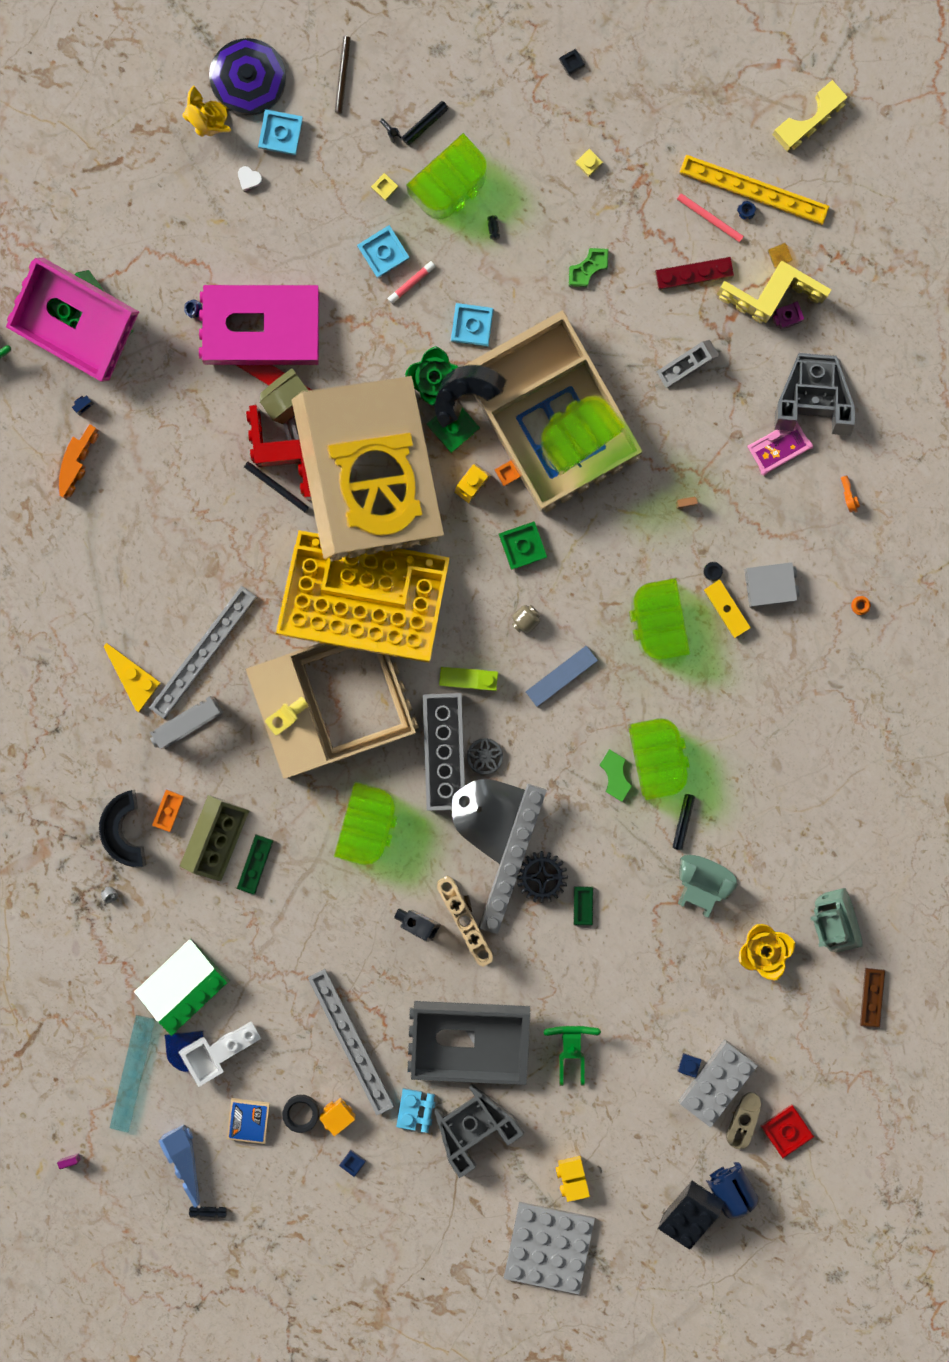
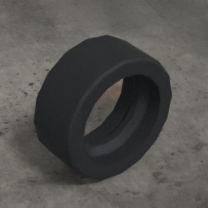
[282,1095,319,1133]

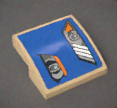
[227,1098,270,1144]

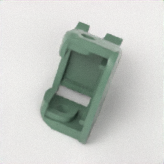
[678,855,738,918]
[810,888,863,952]

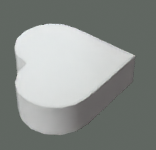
[238,166,262,191]

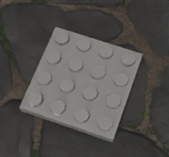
[504,1202,595,1294]

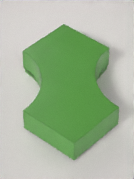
[568,248,609,287]
[599,749,632,802]

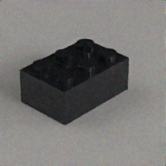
[658,1180,725,1250]

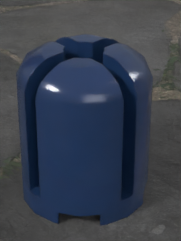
[706,1162,759,1219]

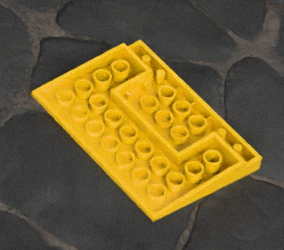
[276,530,450,663]

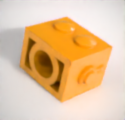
[320,1098,355,1137]

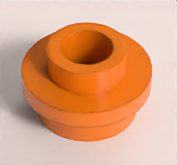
[851,596,871,615]

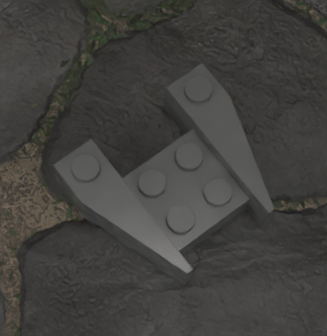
[435,1084,524,1179]

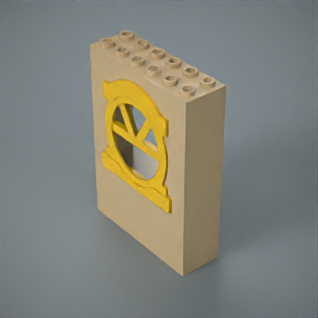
[292,376,444,561]

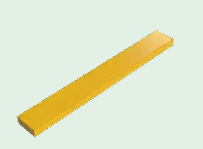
[679,155,830,225]

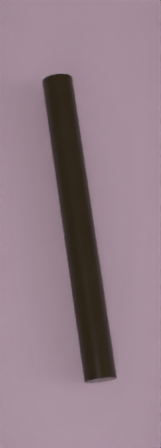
[335,36,351,114]

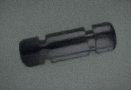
[189,1206,227,1218]

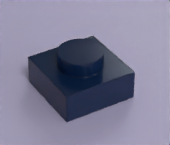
[72,395,94,416]
[677,1053,702,1078]

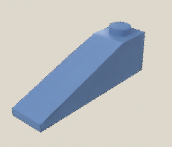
[158,1125,200,1208]

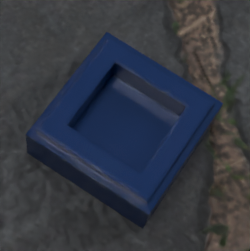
[339,1149,366,1177]

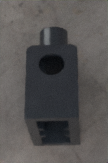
[394,908,441,942]

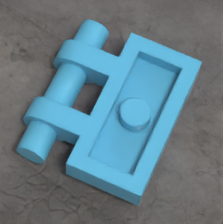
[396,1088,436,1133]

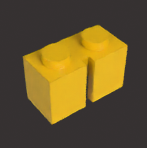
[555,1156,590,1202]

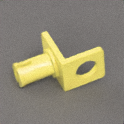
[265,697,309,736]

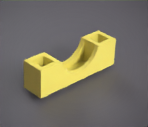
[772,80,847,152]

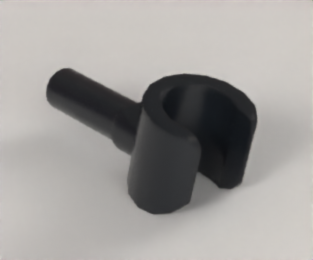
[380,118,401,143]

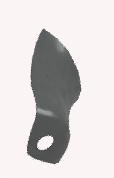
[452,779,525,864]

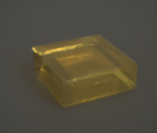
[767,243,793,268]

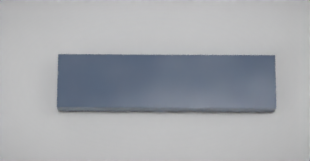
[526,646,598,707]

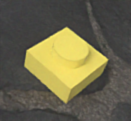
[575,149,603,177]
[371,173,398,201]

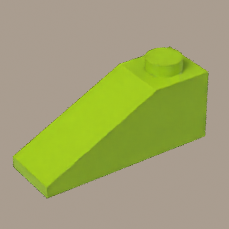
[439,667,498,691]

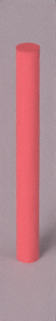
[677,193,744,243]

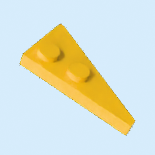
[104,643,161,712]

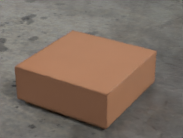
[676,496,698,509]

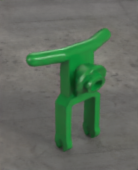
[543,1026,601,1086]

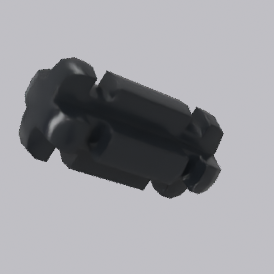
[487,215,500,239]

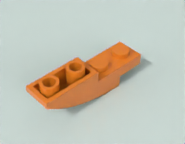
[59,424,99,499]

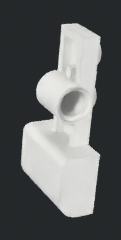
[179,1022,261,1087]

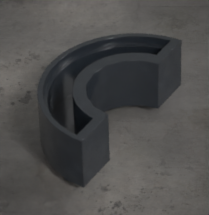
[435,365,507,428]
[99,790,146,867]

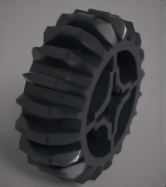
[517,851,568,903]

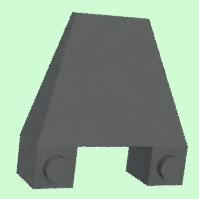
[774,353,855,436]

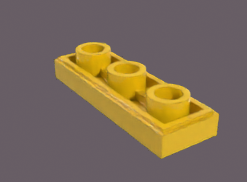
[703,580,751,638]

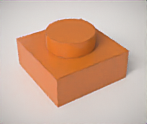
[494,460,520,487]

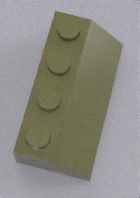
[180,795,250,882]

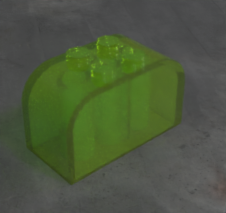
[406,133,487,219]
[540,396,625,477]
[629,578,690,661]
[628,718,690,800]
[334,781,398,865]

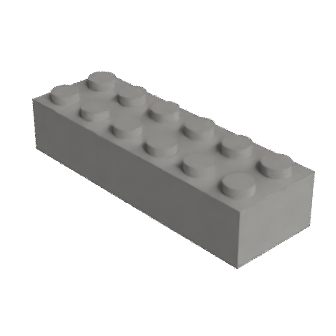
[423,693,465,811]

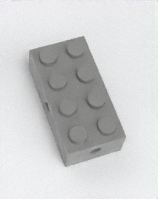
[678,1040,757,1128]

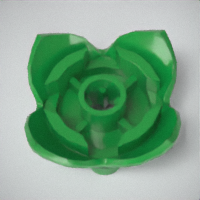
[405,346,458,405]

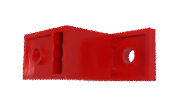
[246,405,312,501]

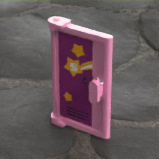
[747,422,813,476]

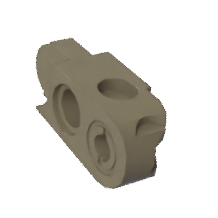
[726,1092,762,1149]

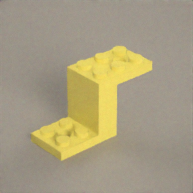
[717,260,831,323]

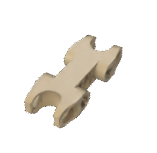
[437,875,493,967]

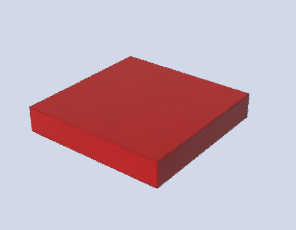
[760,1104,814,1159]

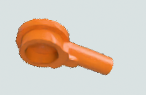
[840,476,860,513]

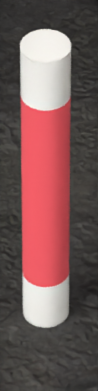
[387,261,436,304]

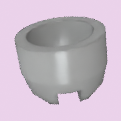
[101,887,118,904]

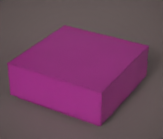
[57,1153,81,1169]

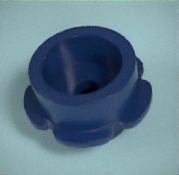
[737,201,756,220]
[184,299,202,318]

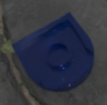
[164,1030,204,1072]

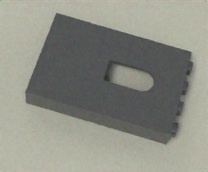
[407,1001,530,1085]

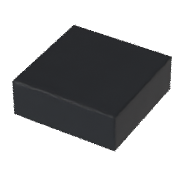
[559,48,585,76]

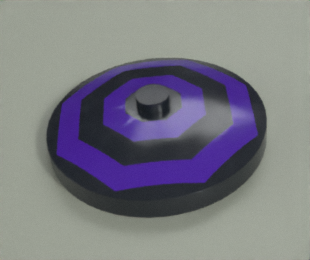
[209,38,286,115]

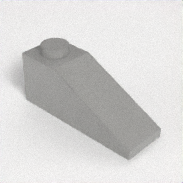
[656,340,719,388]

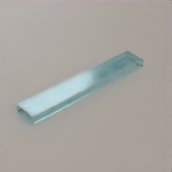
[110,1015,155,1132]

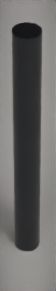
[244,461,309,513]

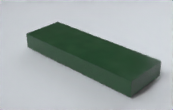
[237,834,274,895]

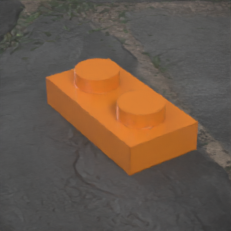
[152,789,185,832]

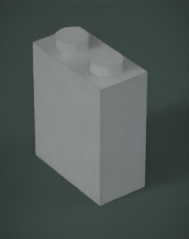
[744,562,800,607]

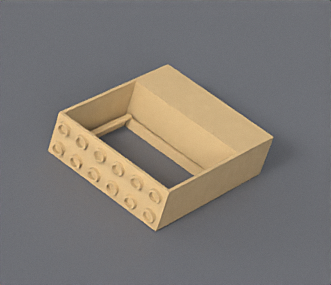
[246,643,419,779]

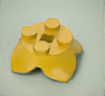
[182,85,231,137]
[739,924,795,980]

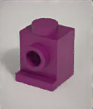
[773,301,804,330]

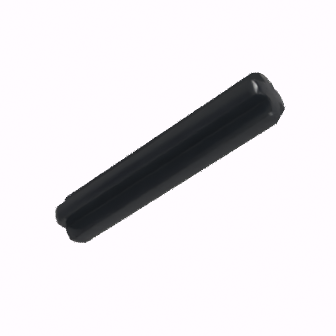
[402,101,449,145]
[673,794,695,850]

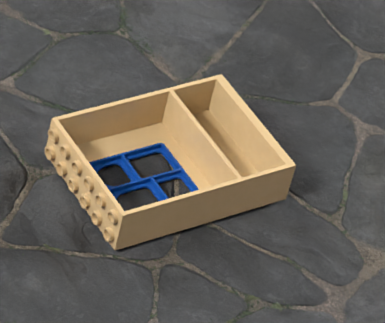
[464,310,643,513]

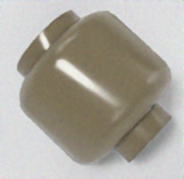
[512,605,541,633]

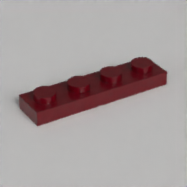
[655,257,734,290]

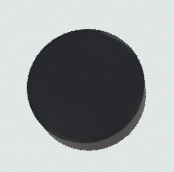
[703,562,723,581]

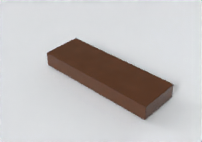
[860,968,885,1028]

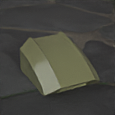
[260,368,308,424]

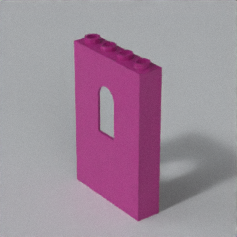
[6,258,139,382]
[199,285,320,365]

